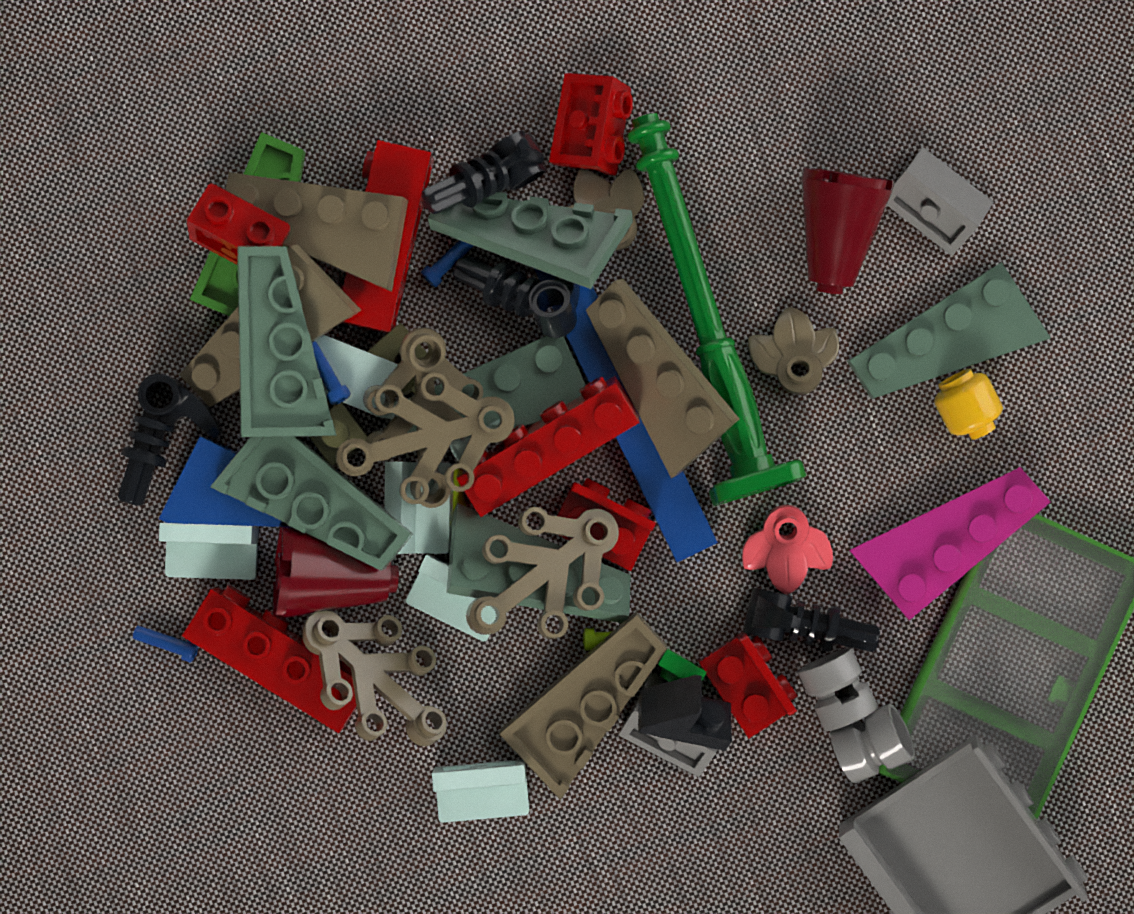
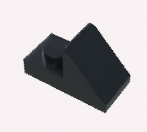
[638,675,732,751]

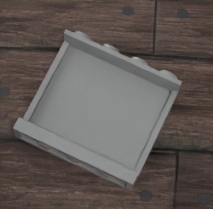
[839,734,1088,914]

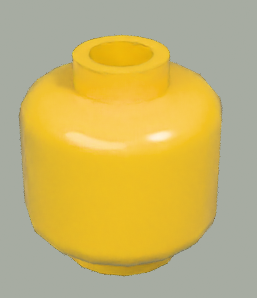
[934,368,1003,440]

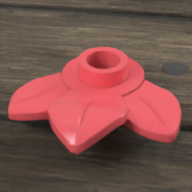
[742,505,833,595]

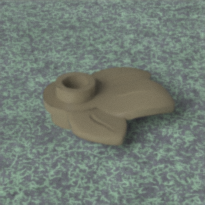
[567,168,644,251]
[748,307,839,395]

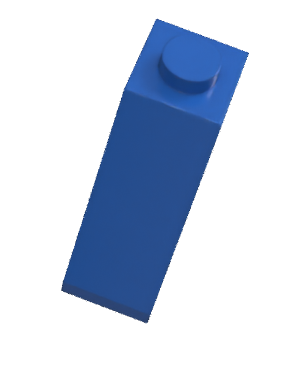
[158,436,286,527]

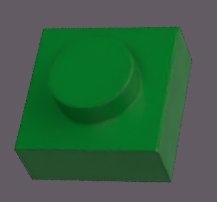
[657,648,707,682]

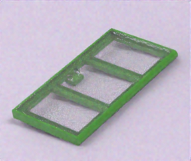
[879,514,1134,819]

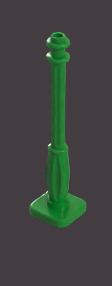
[627,113,807,506]

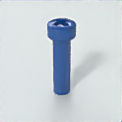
[421,240,474,288]
[312,341,351,405]
[133,625,199,663]

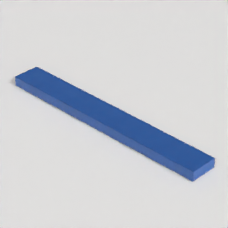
[533,268,718,563]

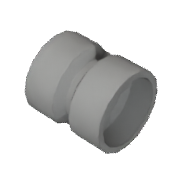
[797,647,878,731]
[830,704,915,783]

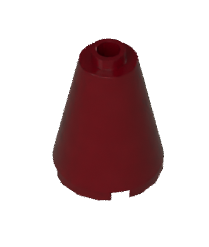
[801,168,894,295]
[272,526,399,618]

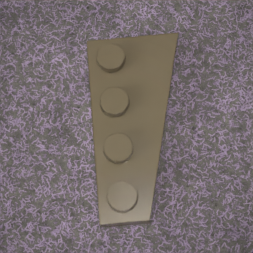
[226,172,408,292]
[179,244,361,407]
[586,278,739,479]
[499,611,667,800]

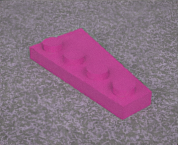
[849,467,1051,620]

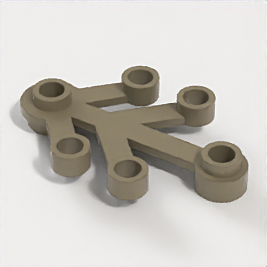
[363,327,483,508]
[336,372,515,504]
[466,507,619,639]
[303,610,447,746]

